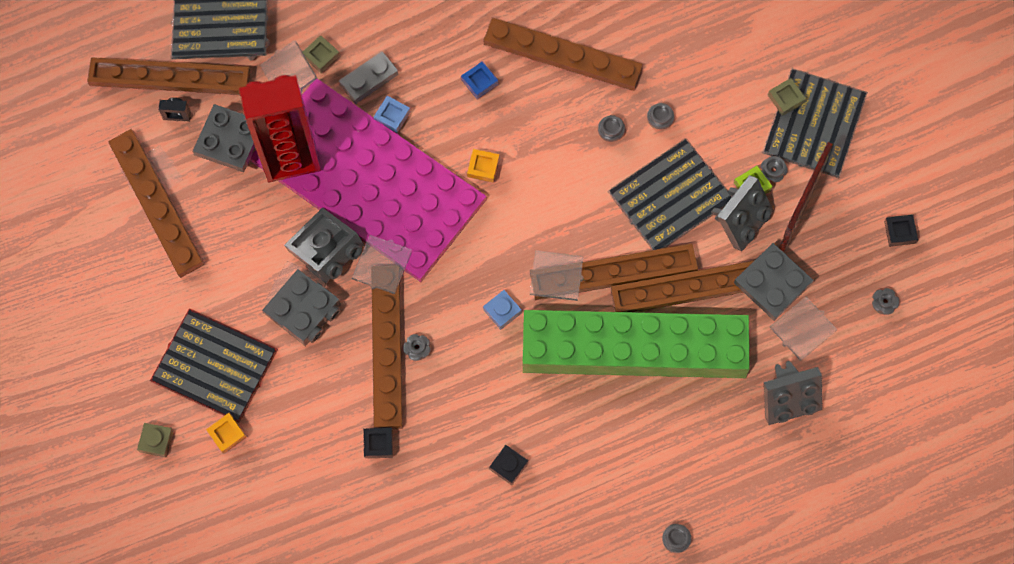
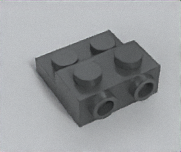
[284,207,364,283]
[262,269,341,347]

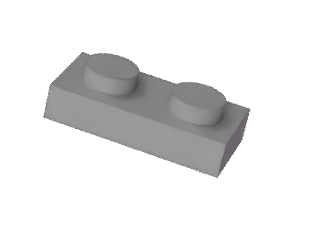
[339,51,398,104]

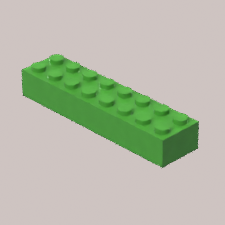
[522,310,749,378]

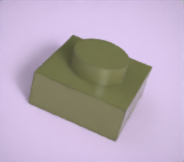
[302,35,340,74]
[768,78,806,116]
[137,423,173,458]

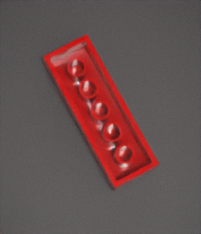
[239,75,321,183]

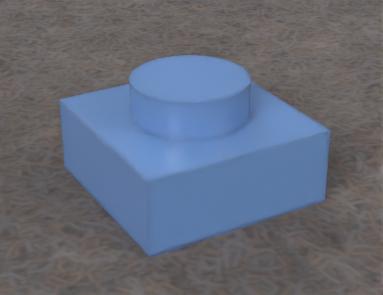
[373,96,411,133]
[483,290,522,330]

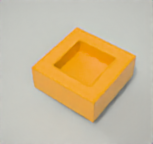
[467,149,500,183]
[206,413,247,453]

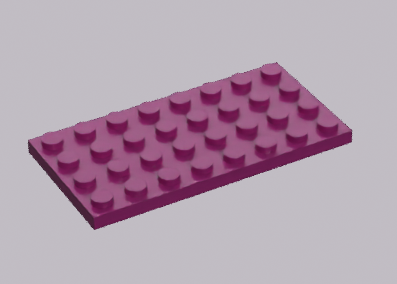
[250,78,487,282]

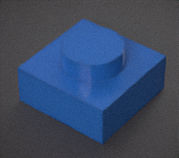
[461,61,498,99]

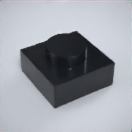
[158,98,191,122]
[884,214,918,247]
[363,428,393,459]
[489,445,529,485]

